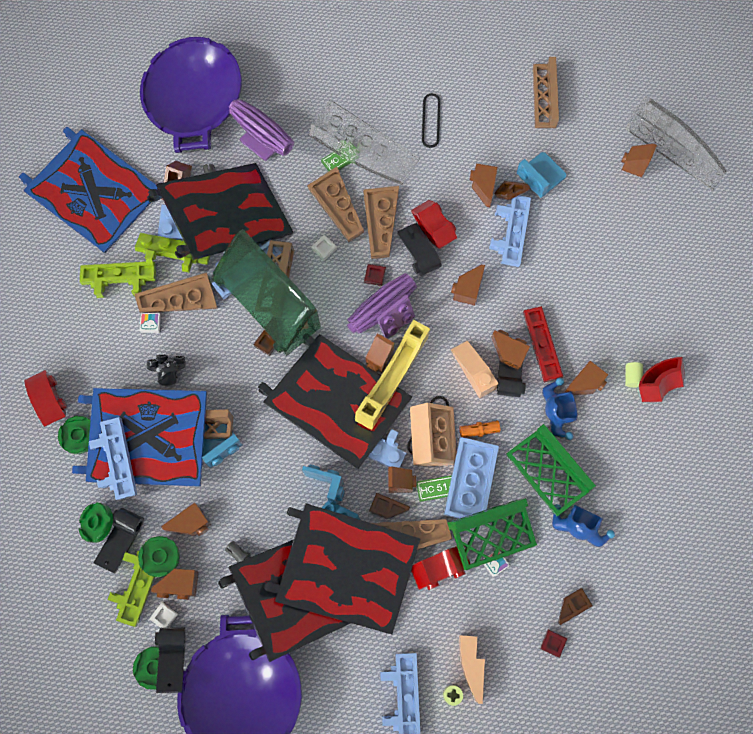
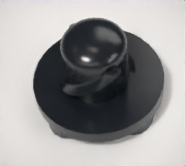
[146,354,186,386]

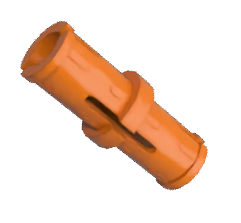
[459,420,500,438]

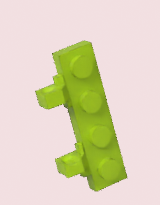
[135,233,211,273]
[79,261,156,298]
[107,541,155,627]

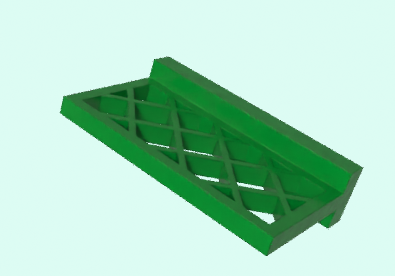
[506,424,596,517]
[447,498,537,570]

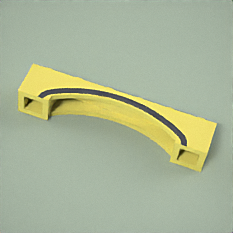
[355,320,430,430]

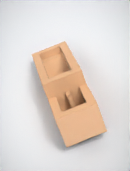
[459,635,485,704]

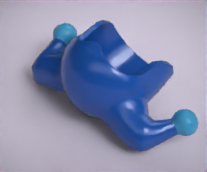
[542,378,578,440]
[552,504,615,547]

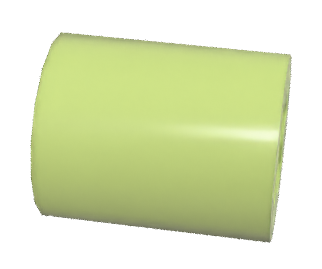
[625,362,643,388]
[443,685,463,706]

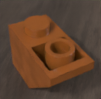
[491,330,530,370]
[151,569,199,600]

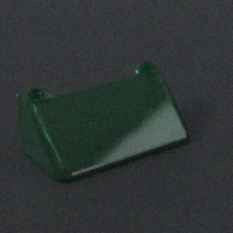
[212,229,321,356]

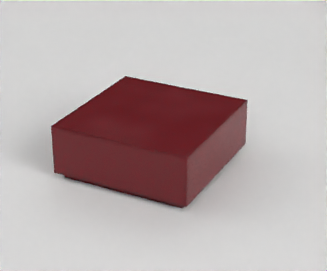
[364,264,386,286]
[539,629,568,658]

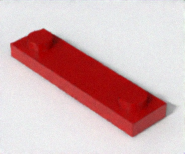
[523,306,564,383]

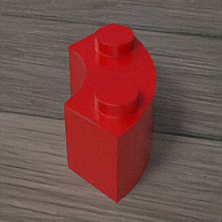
[411,200,457,249]
[639,357,685,402]
[24,370,67,427]
[411,546,471,590]

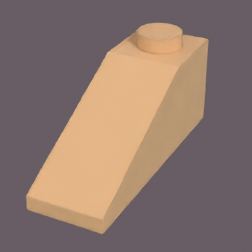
[451,341,498,398]

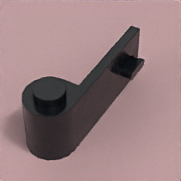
[397,222,442,276]
[497,362,526,398]
[93,508,144,574]
[155,627,186,693]

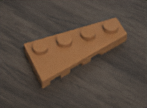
[307,167,364,242]
[363,186,399,259]
[134,272,218,313]
[372,519,452,550]

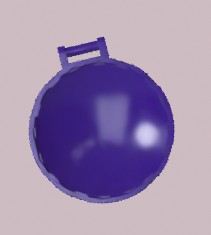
[140,37,242,153]
[177,614,302,734]

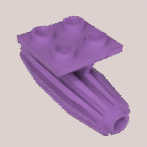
[229,99,294,162]
[347,273,417,339]

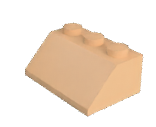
[410,403,456,466]

